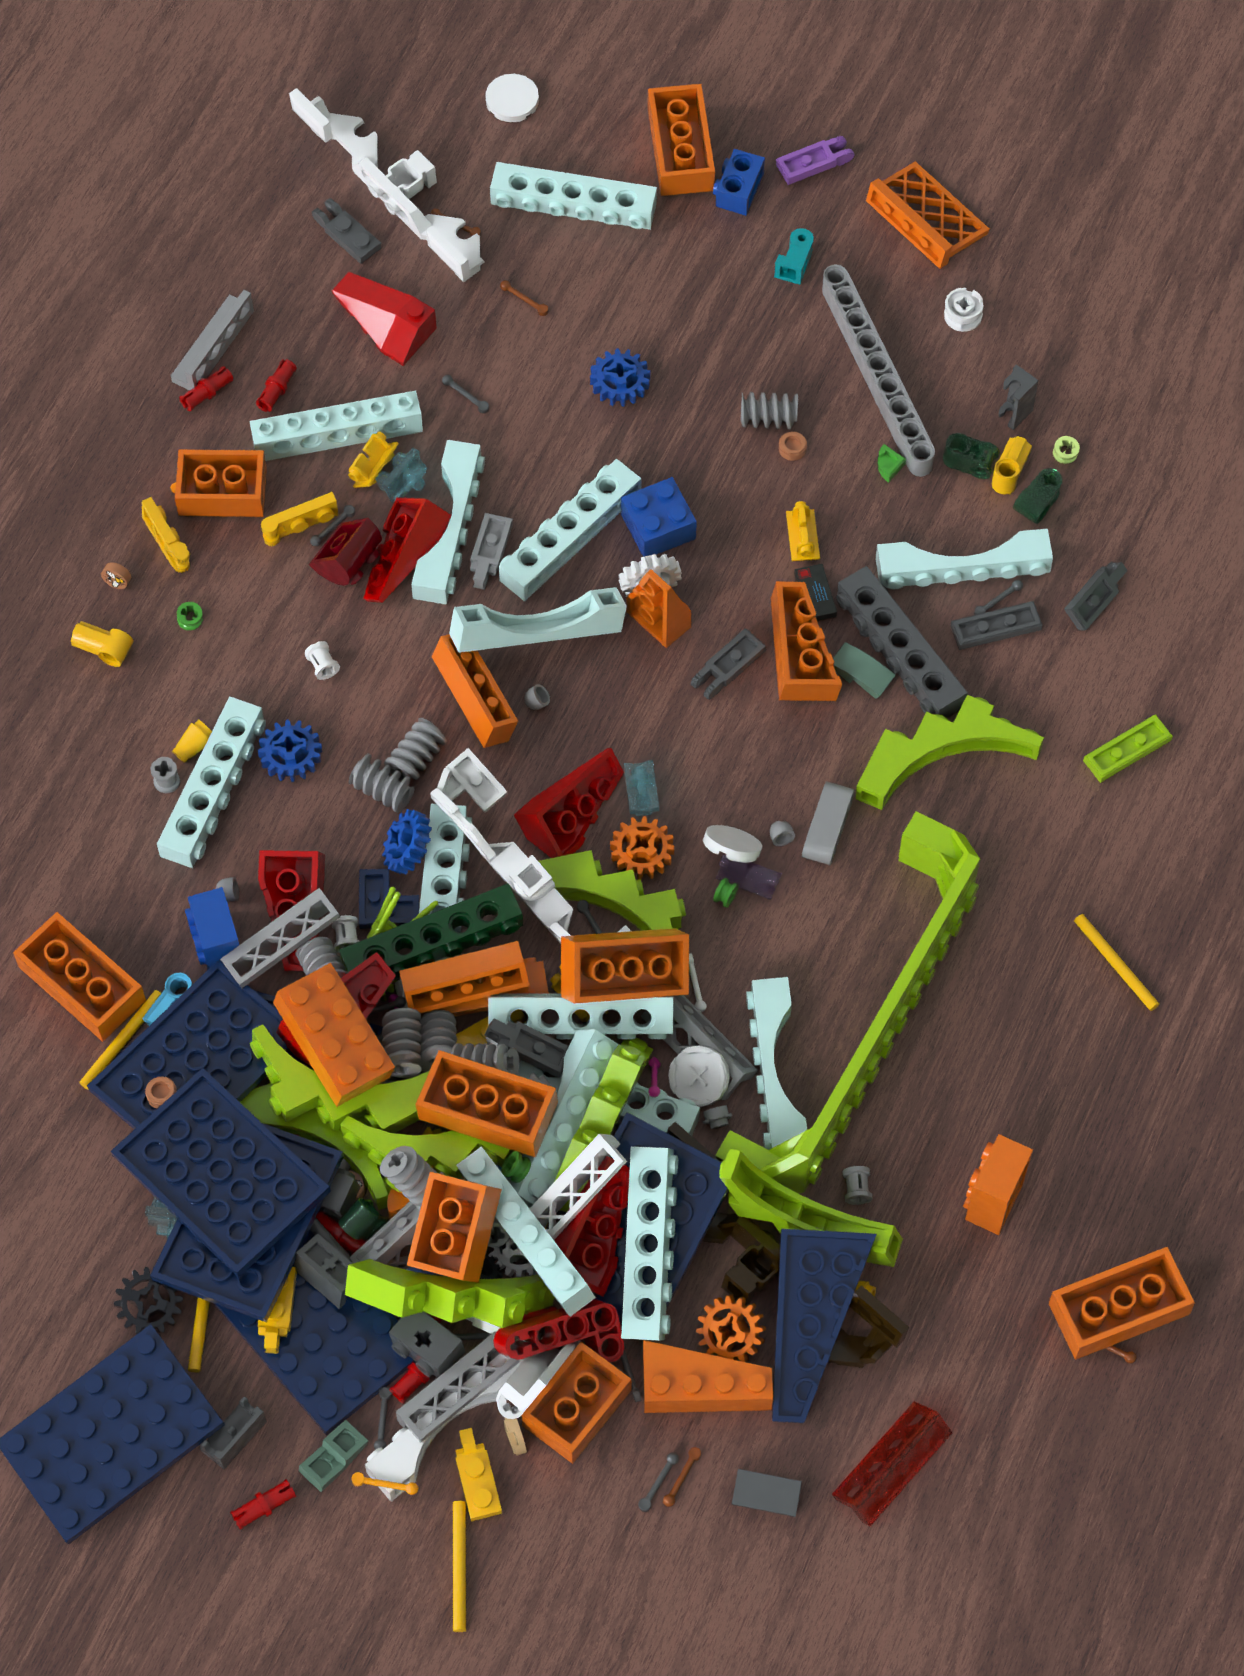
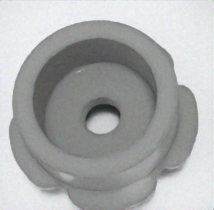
[703,1105,732,1129]

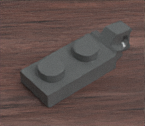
[1064,562,1128,631]
[485,1018,569,1078]

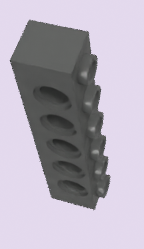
[836,566,968,718]

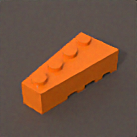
[771,581,842,701]
[643,1340,773,1413]

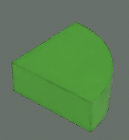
[877,444,906,483]

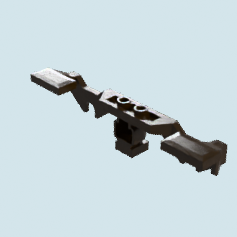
[667,1122,910,1368]

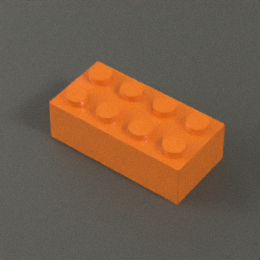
[648,84,715,196]
[13,912,146,1042]
[561,928,689,1004]
[273,963,395,1107]
[415,1050,558,1158]
[1049,1247,1195,1360]

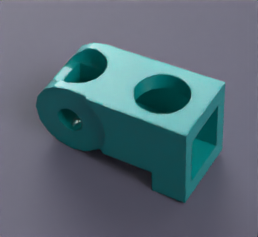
[774,228,814,285]

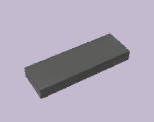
[950,601,1042,650]

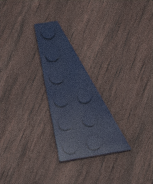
[772,1229,877,1423]

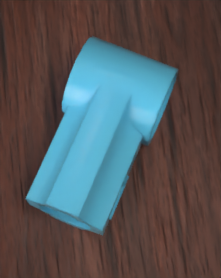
[143,973,193,1026]

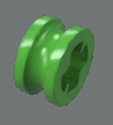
[177,602,203,630]
[713,877,739,908]
[501,1151,531,1183]

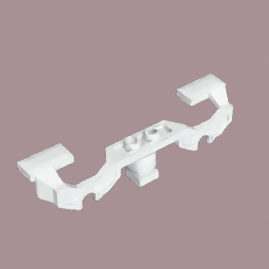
[289,88,485,282]
[430,748,631,944]

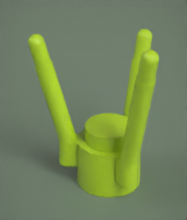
[366,886,438,938]

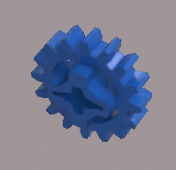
[590,348,650,407]
[258,719,322,782]
[382,809,432,875]

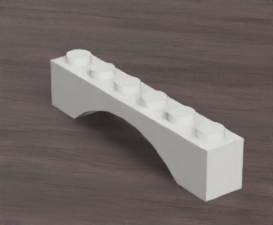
[365,1345,525,1502]

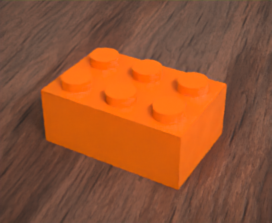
[175,449,267,517]
[963,1134,1033,1235]
[407,1172,502,1283]
[521,1342,632,1464]

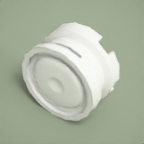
[944,288,984,332]

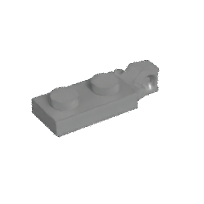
[470,513,513,590]

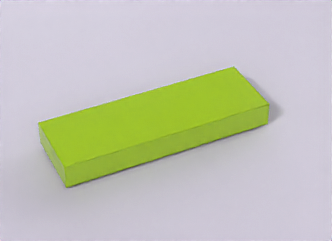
[1083,714,1173,783]

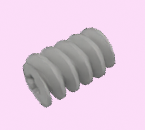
[741,392,798,429]
[384,718,447,781]
[348,753,415,813]
[295,937,348,978]
[382,1008,421,1079]
[419,1010,457,1073]
[451,1043,519,1075]
[380,1146,437,1210]

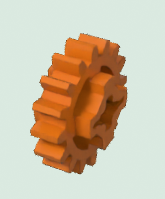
[610,816,675,880]
[696,1295,766,1362]

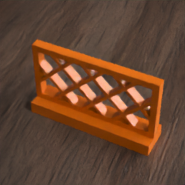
[866,161,990,269]

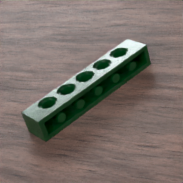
[339,883,523,980]

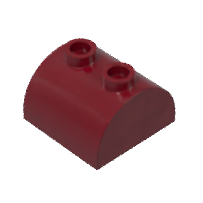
[308,518,382,586]

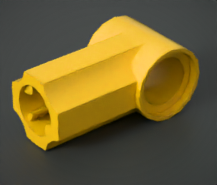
[991,436,1032,495]
[71,621,134,667]

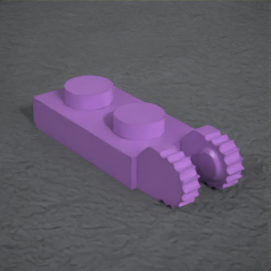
[776,136,855,185]

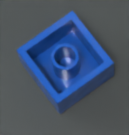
[621,477,697,557]
[185,887,239,969]

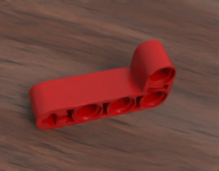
[493,1299,624,1362]

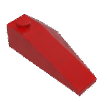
[332,272,437,366]
[363,497,452,603]
[514,748,624,858]
[258,850,325,971]
[276,952,396,1067]
[554,1156,630,1297]

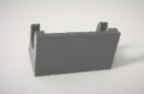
[999,364,1039,430]
[294,1233,353,1309]
[200,1397,267,1469]
[732,1469,802,1517]

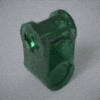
[942,433,1000,479]
[1013,468,1062,524]
[338,1198,390,1240]

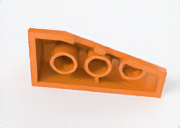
[626,569,692,648]

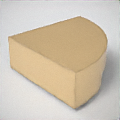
[504,1418,527,1456]

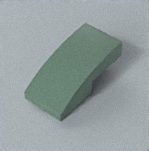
[833,642,895,699]
[298,1420,368,1492]

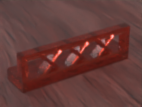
[832,1401,952,1526]

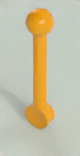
[351,1472,419,1495]

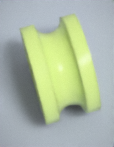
[1053,436,1080,464]

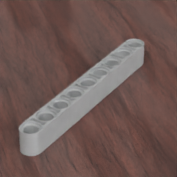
[822,264,935,477]

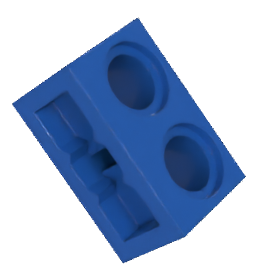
[713,149,765,216]

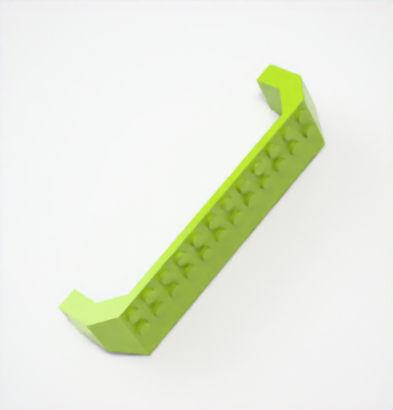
[715,811,980,1194]

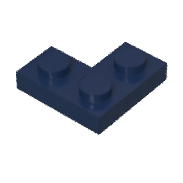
[359,869,420,929]

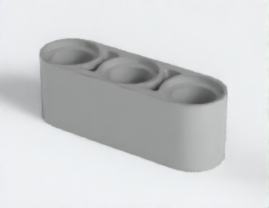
[802,781,855,865]

